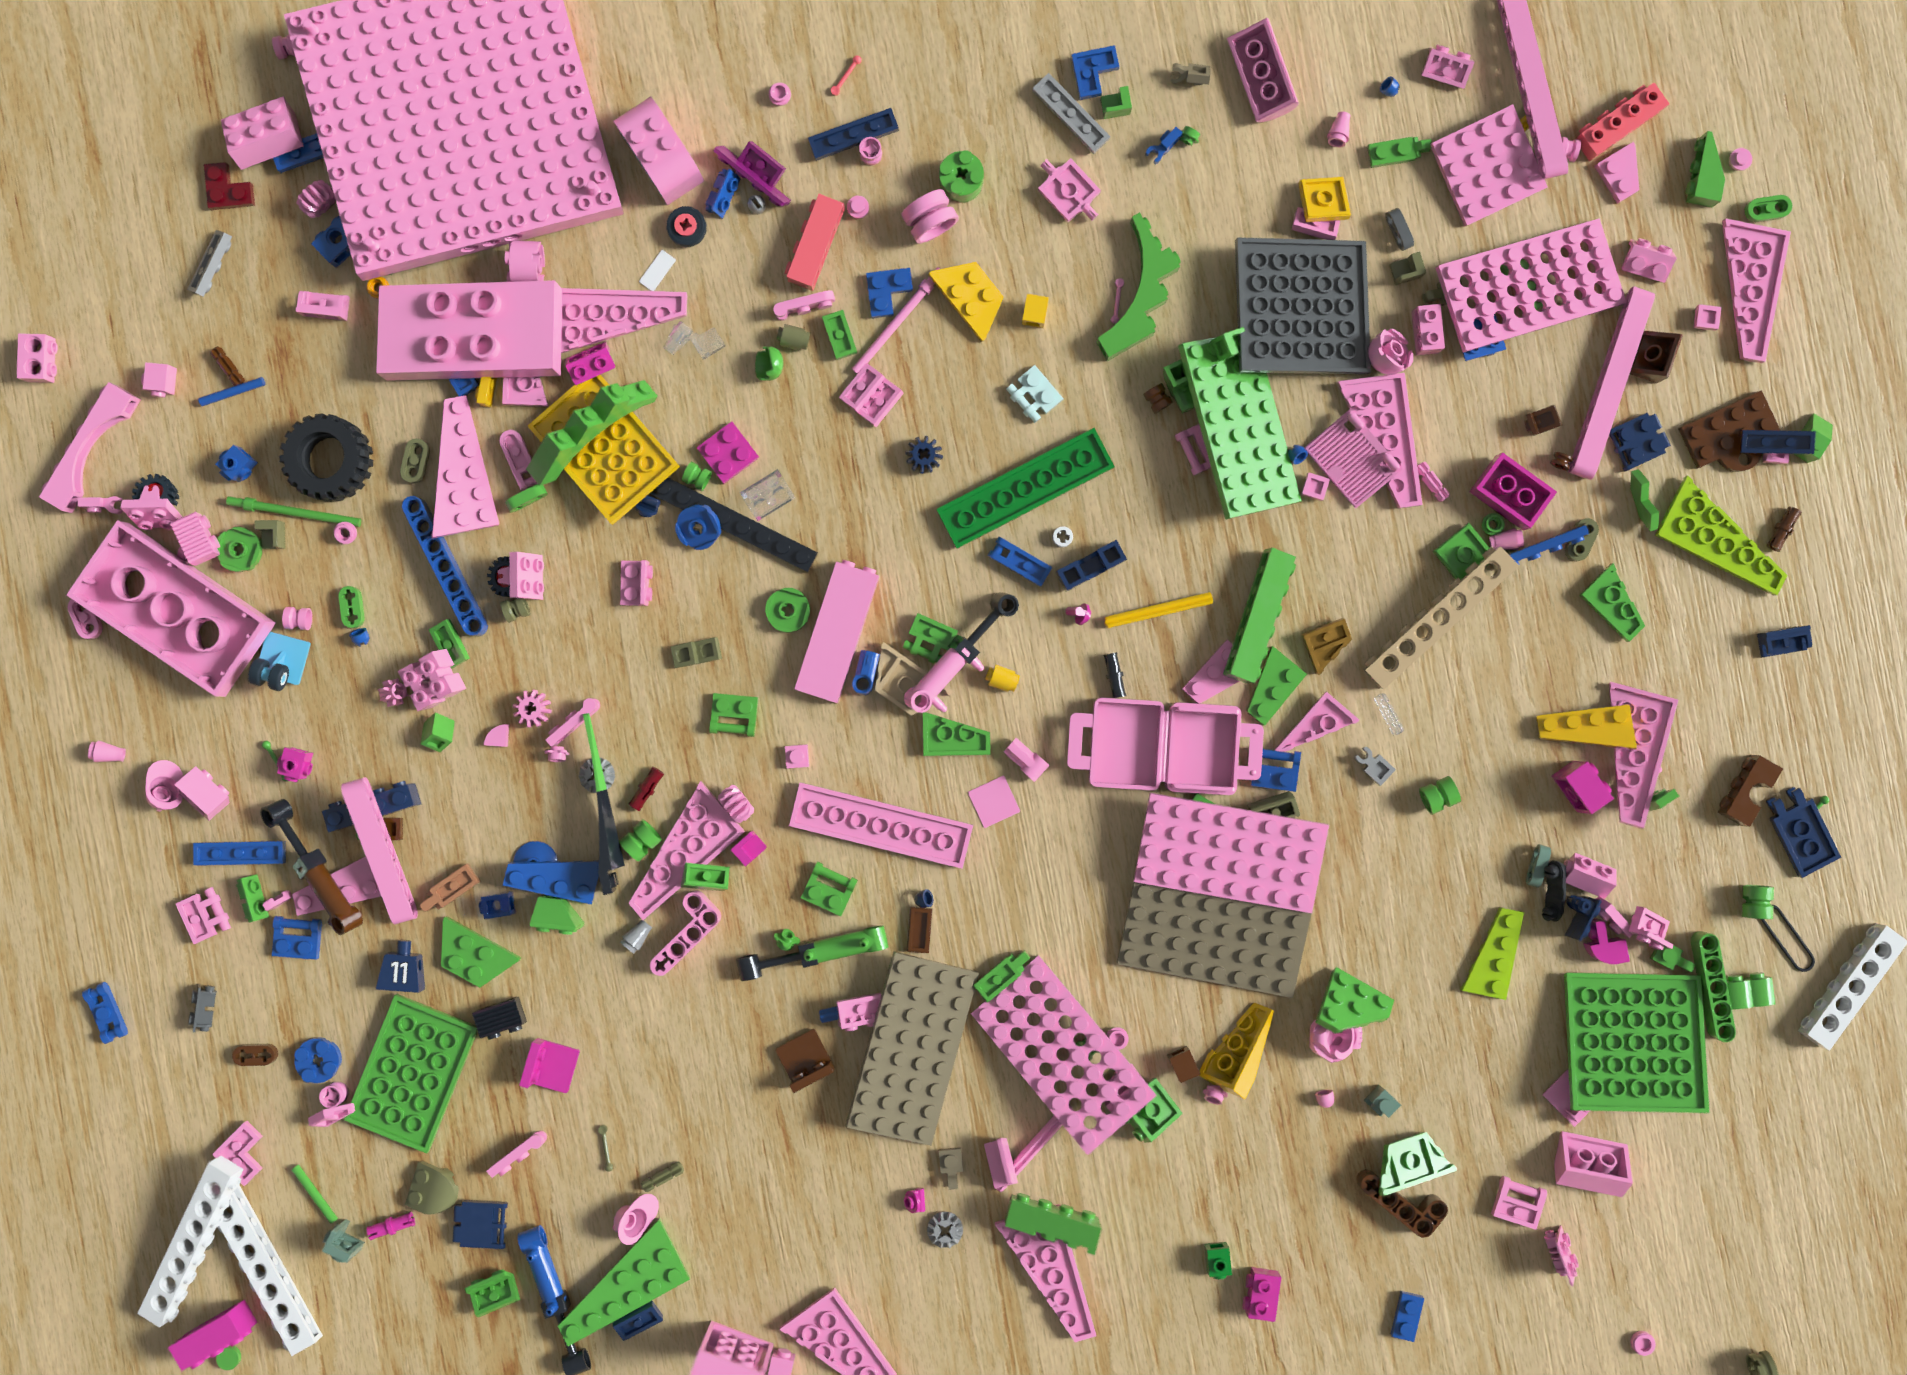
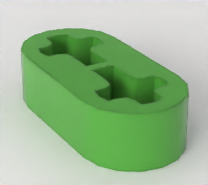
[505,484,548,513]
[339,586,365,628]

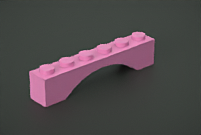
[39,382,141,513]

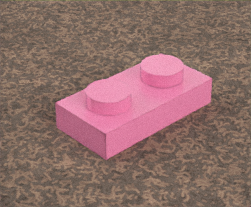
[1291,207,1340,240]
[1596,896,1633,938]

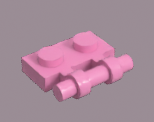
[176,887,231,944]

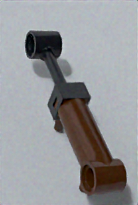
[260,799,363,935]

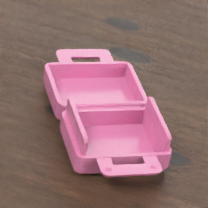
[1067,698,1264,795]

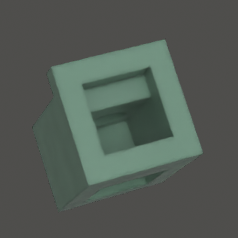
[1364,1084,1401,1118]

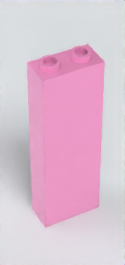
[794,560,880,703]

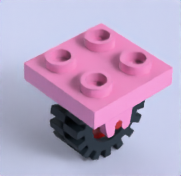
[121,474,182,530]
[487,552,544,600]

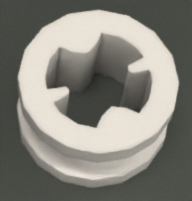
[1053,527,1073,547]

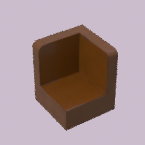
[1167,1046,1201,1083]

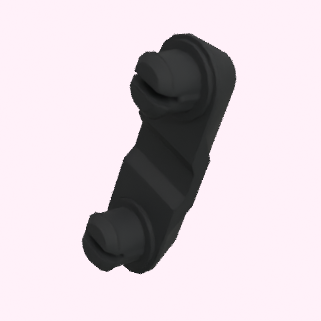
[1542,860,1566,922]

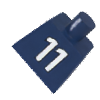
[376,940,425,993]

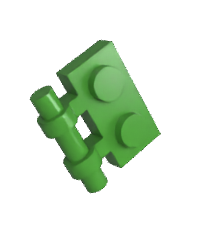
[903,613,958,664]

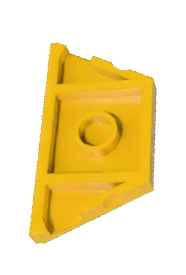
[928,262,1004,342]

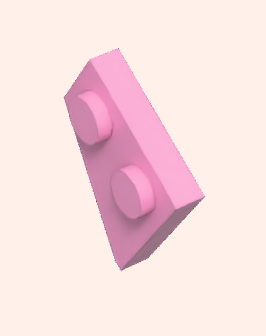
[1594,142,1639,204]

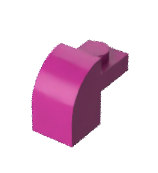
[1583,918,1630,964]

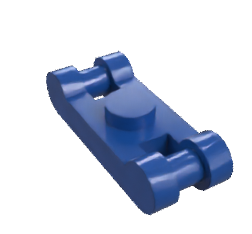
[82,982,128,1044]

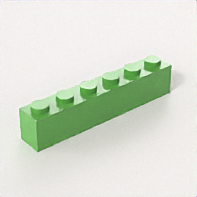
[1223,547,1296,684]

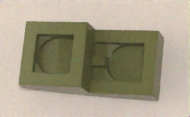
[671,637,722,668]

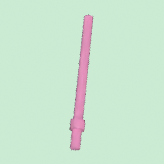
[851,267,940,374]

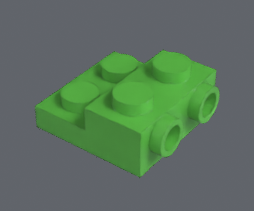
[1126,1078,1183,1143]

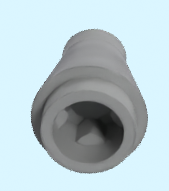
[620,920,652,954]

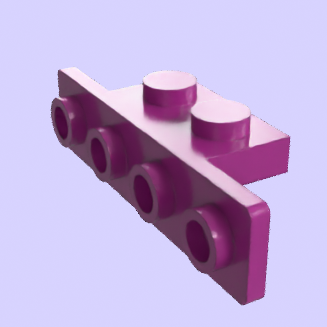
[713,141,791,206]

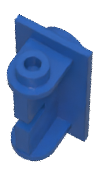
[705,169,741,219]

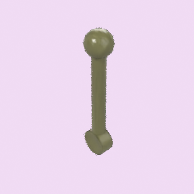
[598,1125,613,1172]

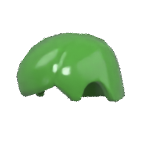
[755,346,784,381]

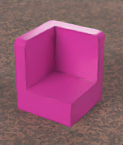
[731,831,767,867]

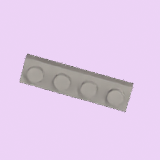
[1032,73,1110,154]

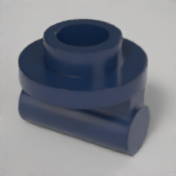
[635,495,660,517]

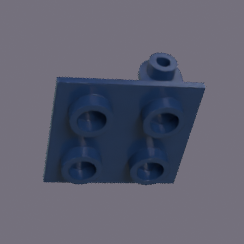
[1565,895,1602,941]

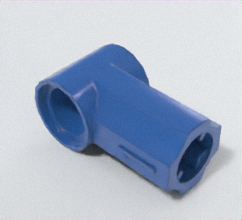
[852,650,880,695]

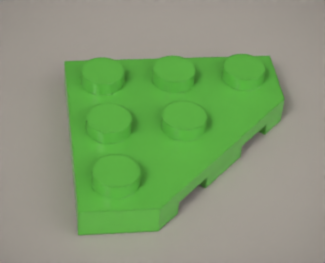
[1315,967,1394,1034]

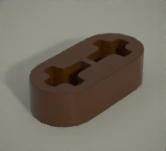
[232,1044,278,1066]

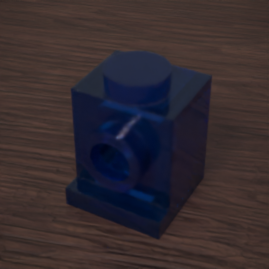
[479,891,516,919]

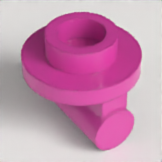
[1065,603,1091,625]
[904,1188,925,1214]

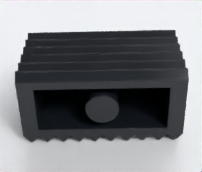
[472,996,527,1040]

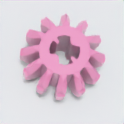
[296,180,335,218]
[512,690,552,727]
[718,785,754,823]

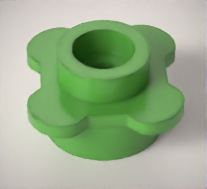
[774,929,800,951]

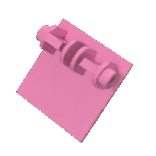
[1542,1069,1590,1127]
[1544,1226,1579,1286]

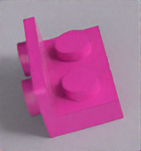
[565,341,615,385]

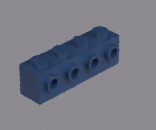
[322,781,422,832]

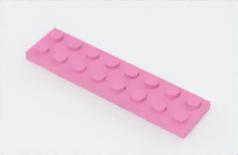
[789,782,973,869]

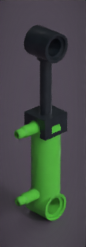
[736,925,889,981]

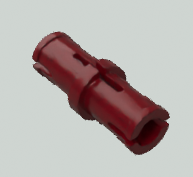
[628,766,665,811]

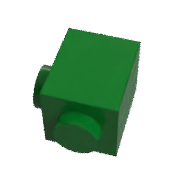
[1204,1242,1232,1279]

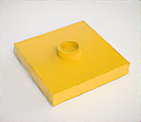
[1298,177,1351,222]

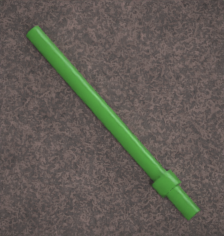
[226,496,361,527]

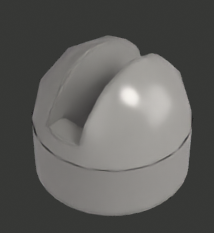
[747,195,766,214]

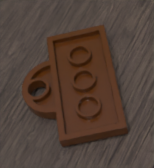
[1678,390,1780,472]

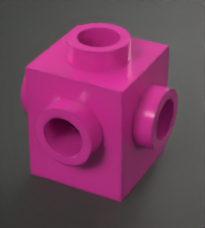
[277,747,313,782]

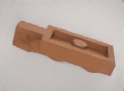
[419,864,481,912]

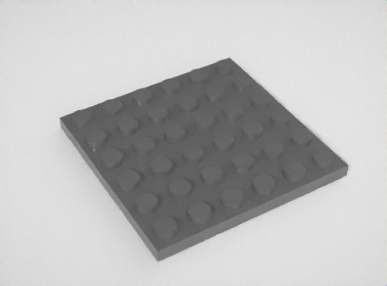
[1235,237,1371,374]

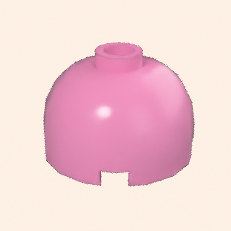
[1368,329,1413,375]

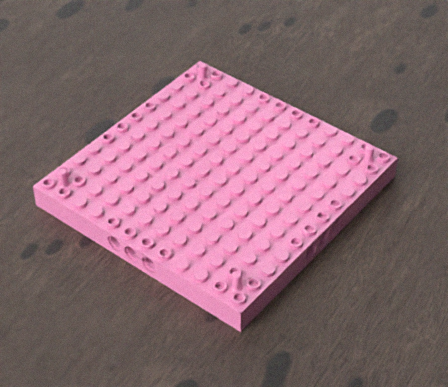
[284,0,624,281]

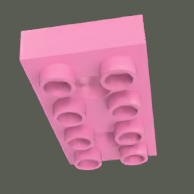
[67,520,276,697]

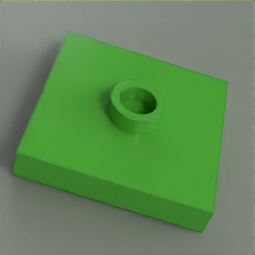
[1433,523,1489,580]

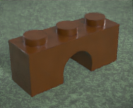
[1718,755,1783,827]

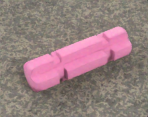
[1417,461,1450,502]

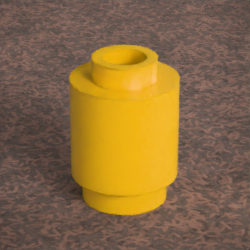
[985,664,1020,692]

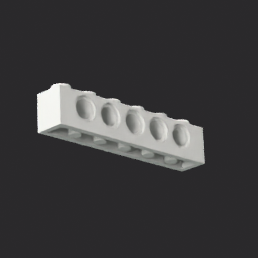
[1798,923,1907,1051]

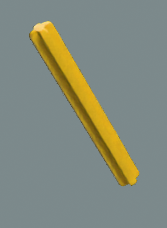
[1104,592,1213,628]

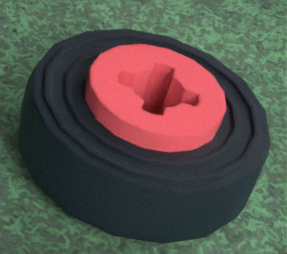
[666,206,707,247]

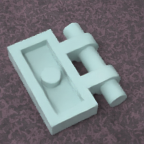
[1006,365,1063,423]

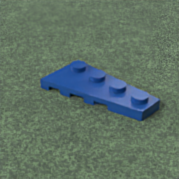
[502,860,599,905]

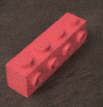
[1576,83,1669,162]
[785,194,845,291]

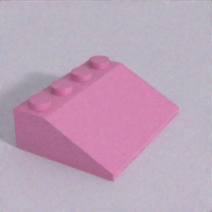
[690,1321,774,1375]

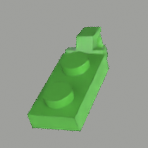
[1367,137,1432,168]
[973,950,1030,1003]

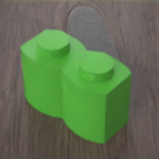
[1727,972,1776,1010]

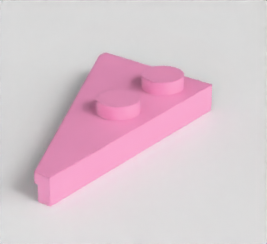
[1274,691,1359,752]

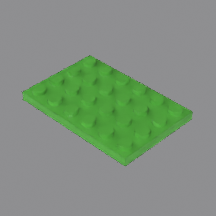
[344,994,478,1154]

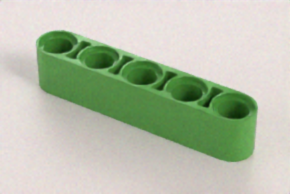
[1691,931,1736,1042]

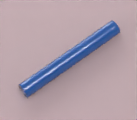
[198,377,266,407]

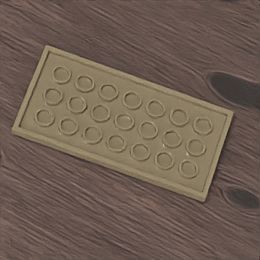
[1117,882,1312,998]
[845,951,979,1146]

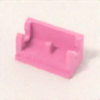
[296,291,350,321]

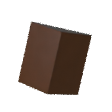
[1630,330,1683,383]

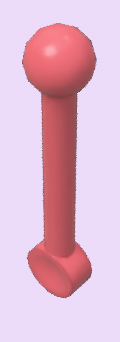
[831,55,861,96]

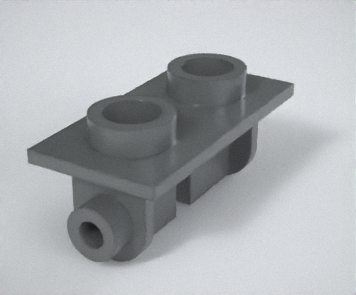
[188,984,217,1032]

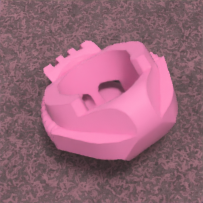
[1309,1020,1362,1063]

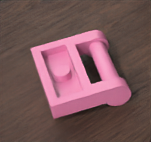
[1175,424,1211,476]
[1491,1176,1547,1230]

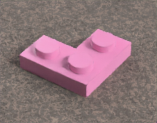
[212,1121,263,1186]

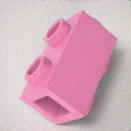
[1563,853,1616,899]

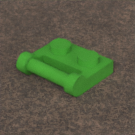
[709,693,759,737]
[801,861,858,916]

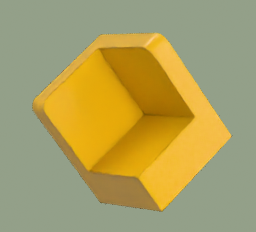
[1022,294,1049,328]

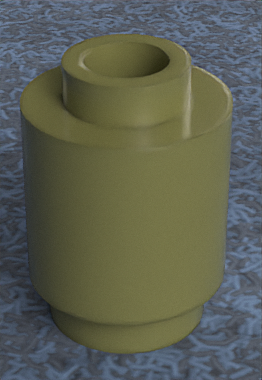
[776,324,810,351]

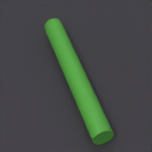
[291,1165,338,1224]

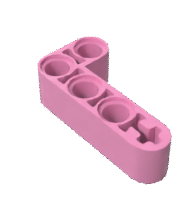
[650,890,721,976]

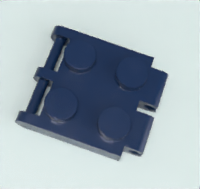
[1609,413,1671,472]
[452,1200,508,1249]

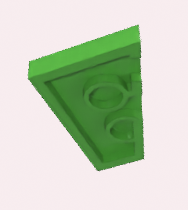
[1580,563,1645,642]
[1246,646,1307,726]
[923,712,990,756]

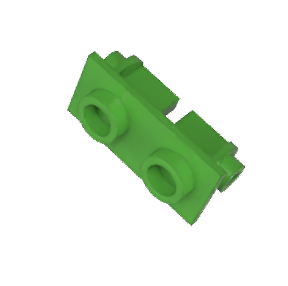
[236,874,269,923]

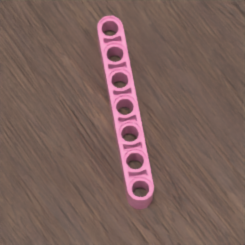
[341,777,418,925]

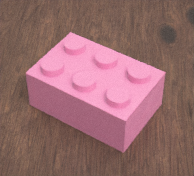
[221,96,304,170]

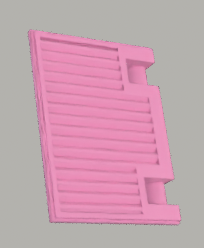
[1304,408,1403,509]

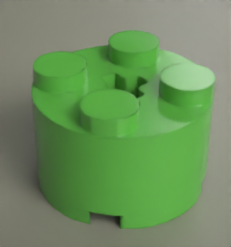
[939,150,984,203]

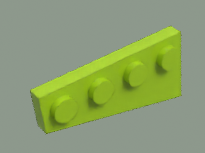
[1460,907,1524,1000]

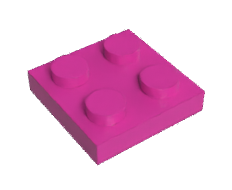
[697,421,759,484]

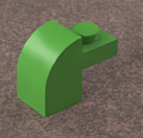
[1163,359,1195,414]

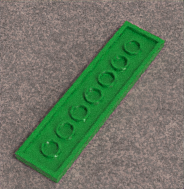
[936,427,1115,549]

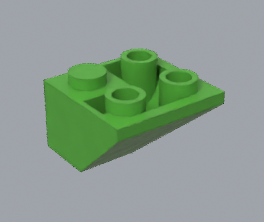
[530,895,584,935]

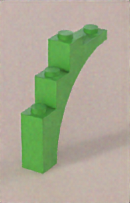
[1096,213,1181,361]
[526,380,658,486]

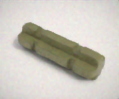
[641,1162,684,1192]

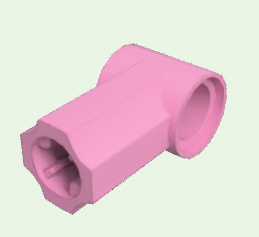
[1004,738,1049,782]

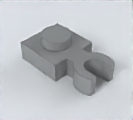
[1354,747,1396,786]

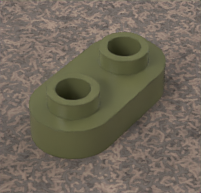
[400,438,430,483]
[1565,518,1599,561]

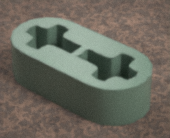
[1526,844,1551,888]

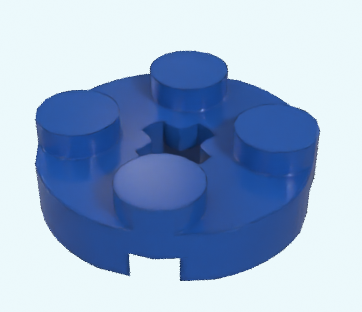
[675,505,721,550]
[294,1037,342,1083]

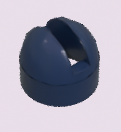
[914,889,934,908]

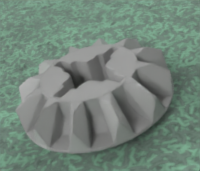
[579,758,615,793]
[927,1212,963,1248]

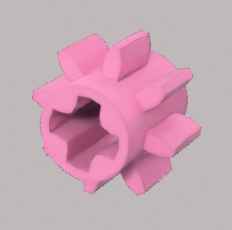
[378,678,408,707]

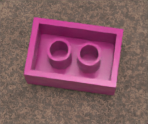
[1469,452,1557,531]
[168,1299,258,1371]

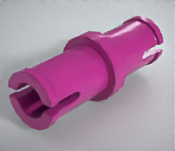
[366,1212,415,1240]

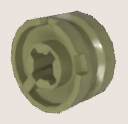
[1746,1350,1779,1375]

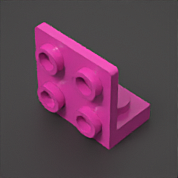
[519,1038,580,1093]

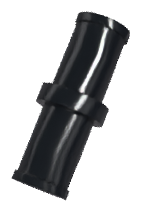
[1103,652,1127,698]

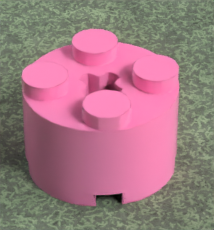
[505,240,545,282]

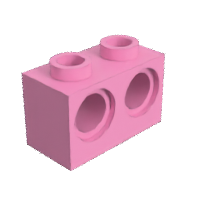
[1412,304,1445,356]
[17,334,58,383]

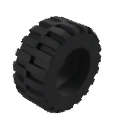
[279,413,374,502]

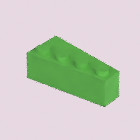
[1005,1193,1102,1256]

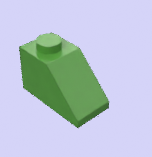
[1794,413,1833,463]

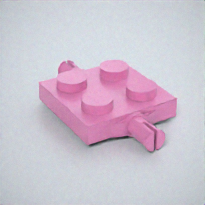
[1038,158,1101,222]

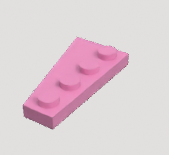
[292,857,381,916]

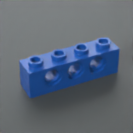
[311,216,351,268]

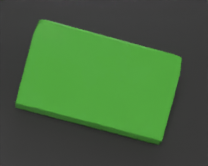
[681,863,730,891]

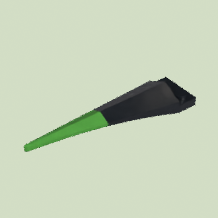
[583,713,625,895]

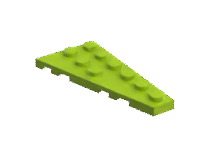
[1655,475,1788,596]

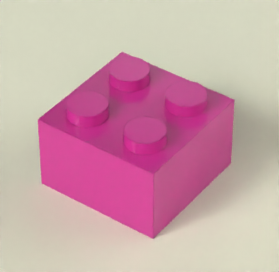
[1551,761,1614,814]

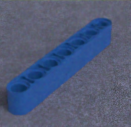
[402,496,488,636]

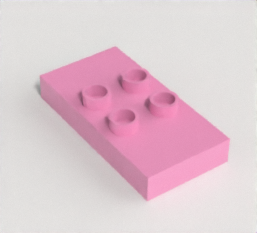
[376,280,562,381]

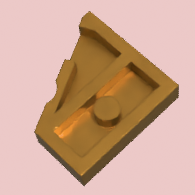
[1302,618,1352,675]

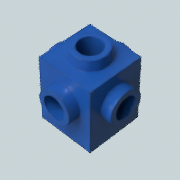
[215,445,258,482]

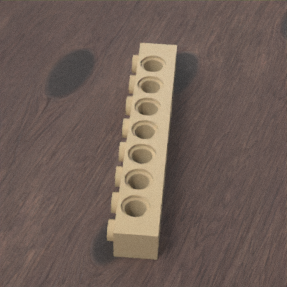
[1363,546,1519,690]

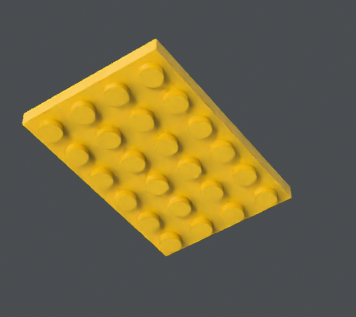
[528,374,680,525]

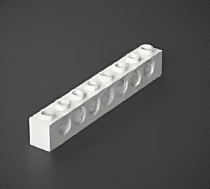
[137,1156,243,1328]
[218,1185,323,1356]

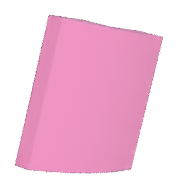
[839,363,903,427]

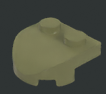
[405,1161,459,1215]

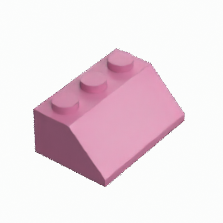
[1554,1131,1633,1197]

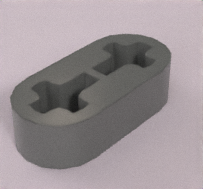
[1386,208,1414,251]

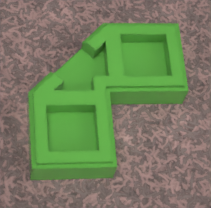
[1630,469,1659,531]

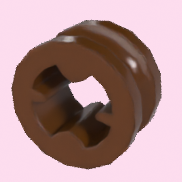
[1550,452,1574,471]

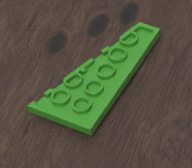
[558,1218,690,1346]

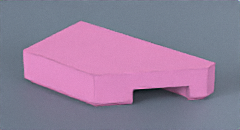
[308,1103,355,1127]

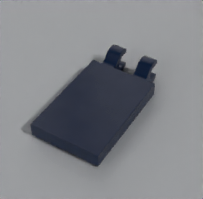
[1766,786,1842,878]

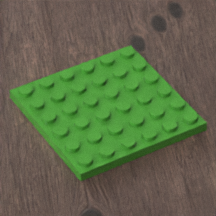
[1564,973,1710,1113]

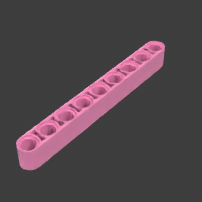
[1497,0,1568,179]
[1568,286,1655,480]

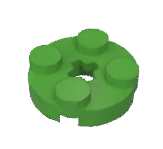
[217,527,262,572]
[765,588,811,633]

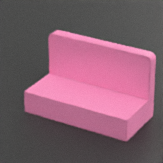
[984,1138,1018,1189]

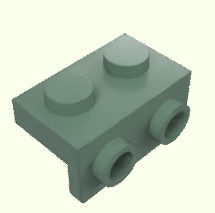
[322,1219,365,1263]

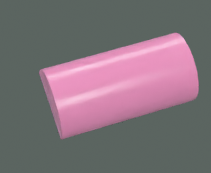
[1227,18,1299,122]

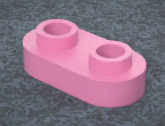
[67,599,102,639]

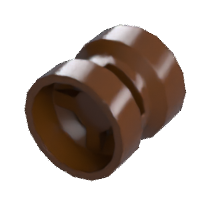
[1143,383,1173,414]

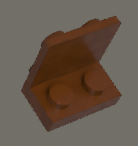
[775,1029,835,1094]

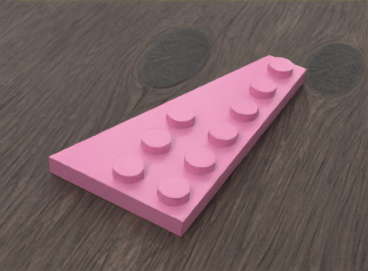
[1722,218,1791,364]
[561,288,687,353]
[1337,373,1422,509]
[432,396,499,539]
[1609,682,1678,829]
[628,781,745,920]
[995,1204,1096,1342]
[779,1287,897,1375]

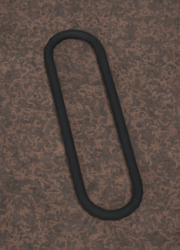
[1761,905,1815,972]

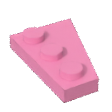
[502,376,548,407]
[1182,640,1239,704]

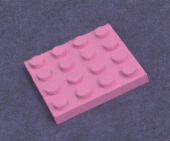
[1430,105,1547,227]

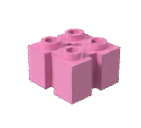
[398,649,466,711]

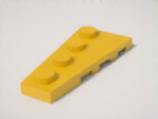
[1536,704,1637,750]

